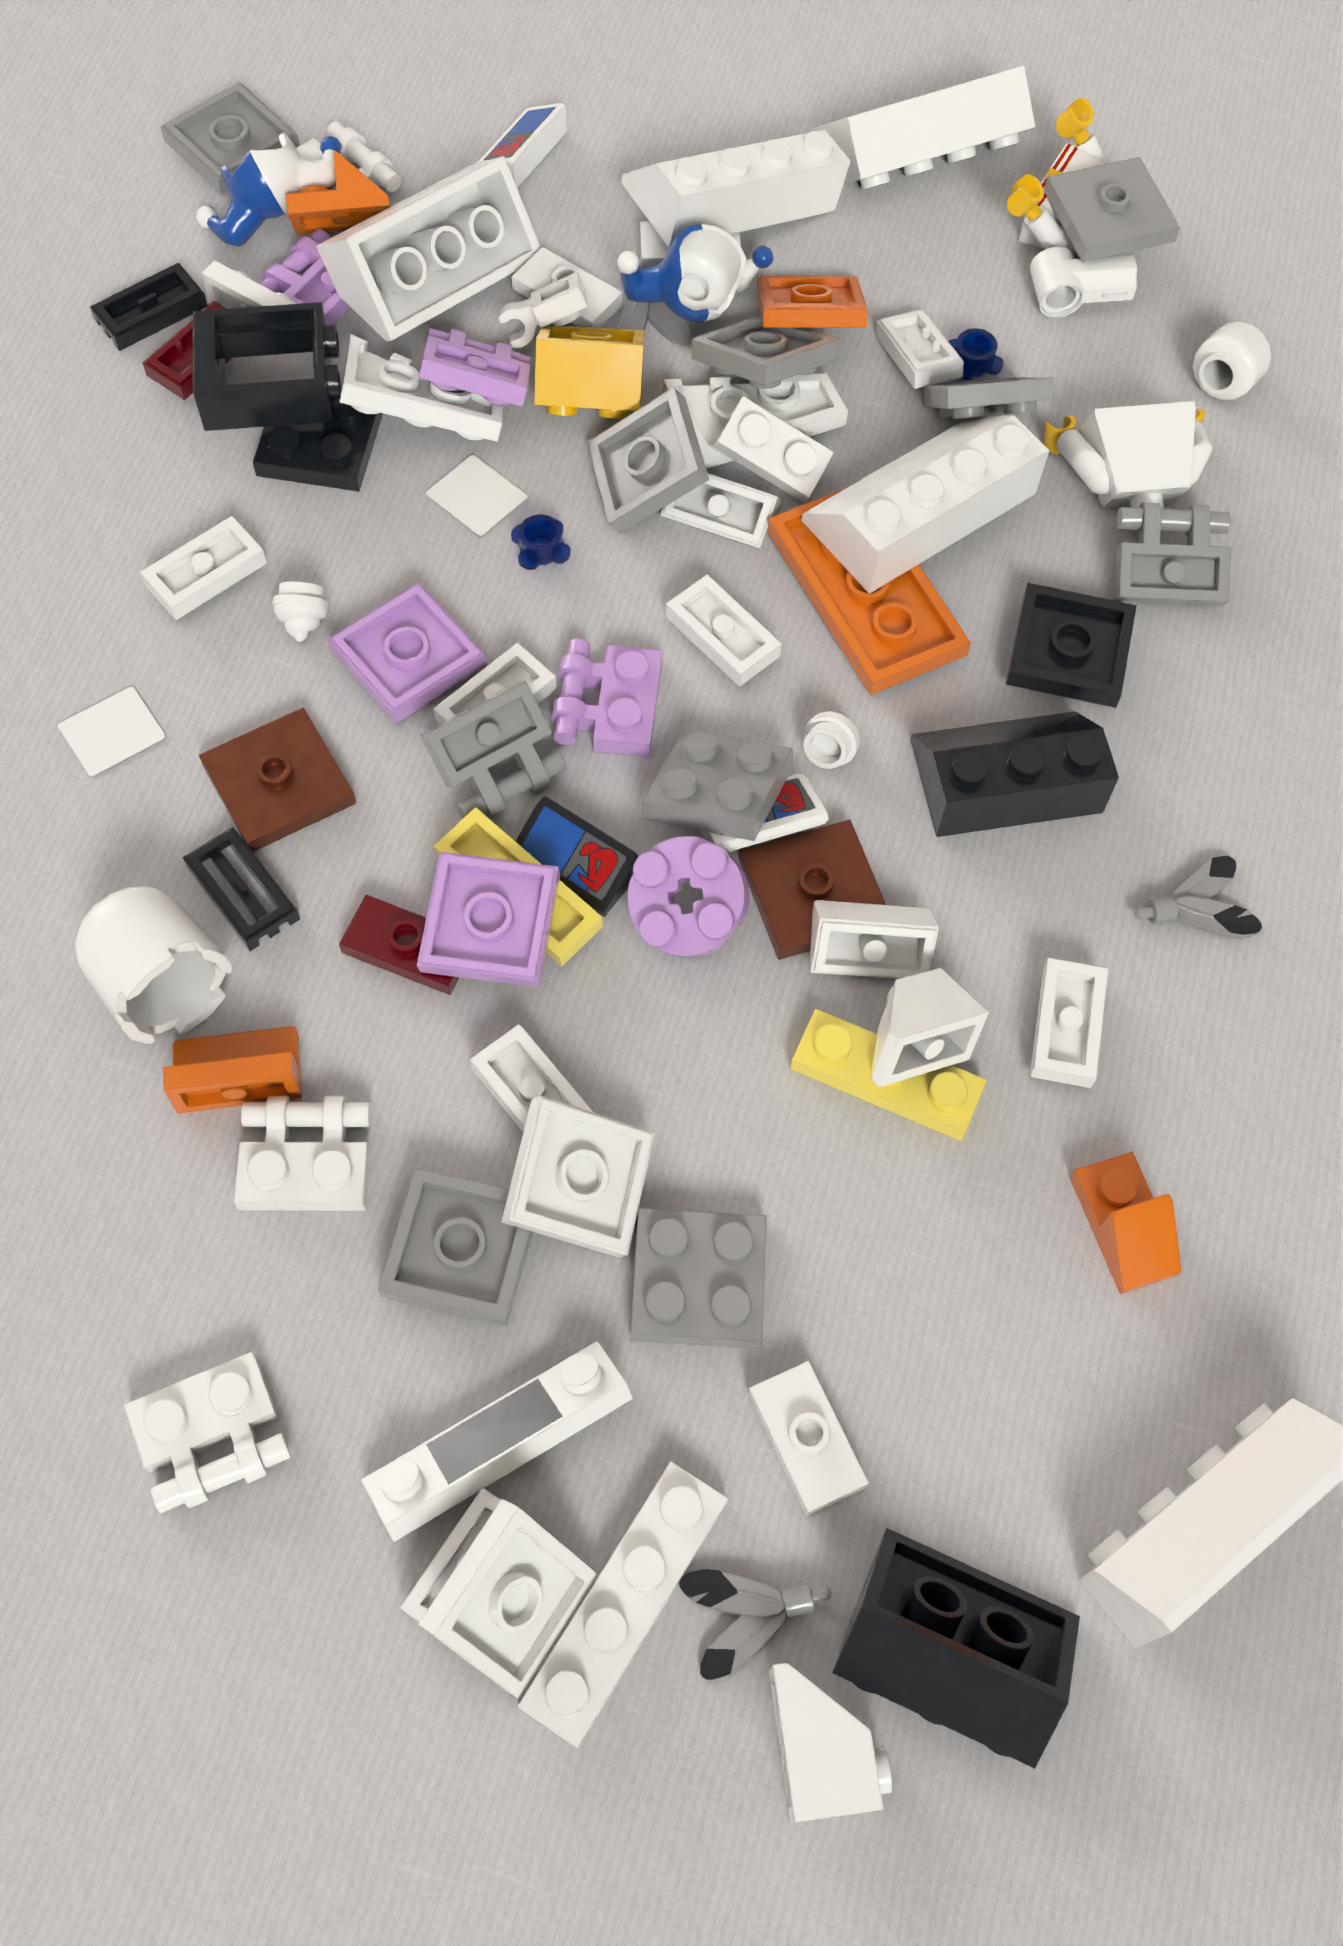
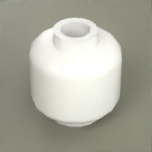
[1193,322,1271,401]

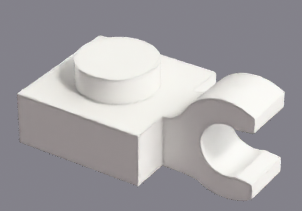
[498,272,588,348]

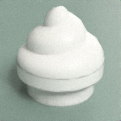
[272,581,329,642]
[803,711,860,769]

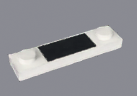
[361,1341,633,1542]

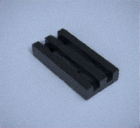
[90,263,208,351]
[182,827,300,951]

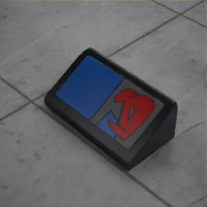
[515,796,639,917]

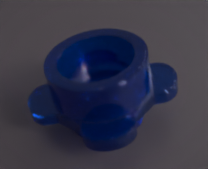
[948,328,1004,380]
[511,514,571,570]

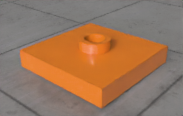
[757,275,868,328]

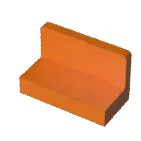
[163,1026,303,1114]

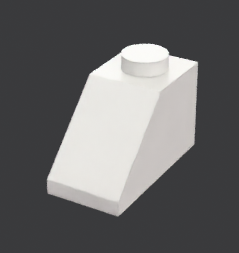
[871,968,989,1087]
[768,1663,892,1824]

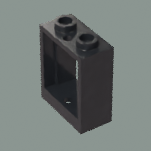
[193,302,341,431]

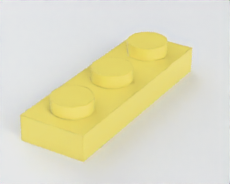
[433,807,604,967]
[790,1009,987,1142]

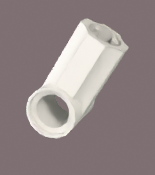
[1030,246,1138,318]

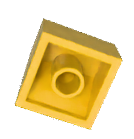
[534,324,645,419]

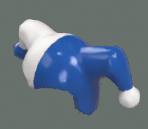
[196,132,342,247]
[617,224,774,323]

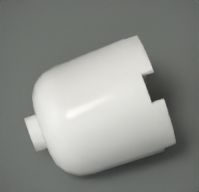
[75,886,232,1044]

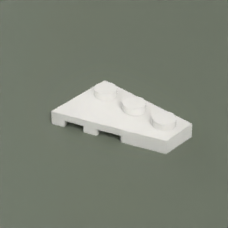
[340,335,503,442]
[662,373,848,469]

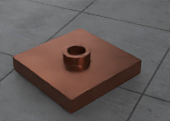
[199,707,356,852]
[739,819,886,960]

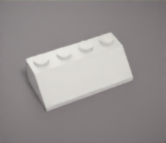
[812,65,1035,189]
[621,129,851,248]
[316,156,541,341]
[801,415,1050,594]
[1080,1398,1343,1648]

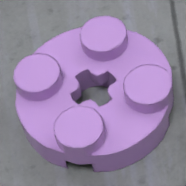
[627,836,750,958]

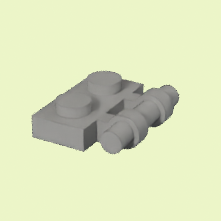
[1114,503,1231,606]
[420,681,567,819]

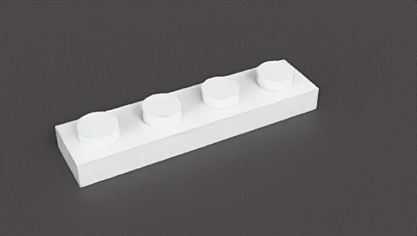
[517,1462,728,1749]

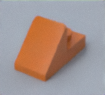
[286,151,391,235]
[1070,1151,1182,1294]

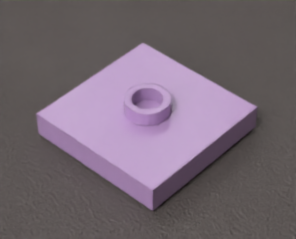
[328,582,487,724]
[417,852,560,988]

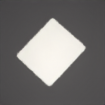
[426,455,528,536]
[58,687,166,777]

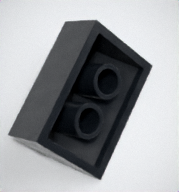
[910,711,1119,837]
[832,1528,1080,1769]

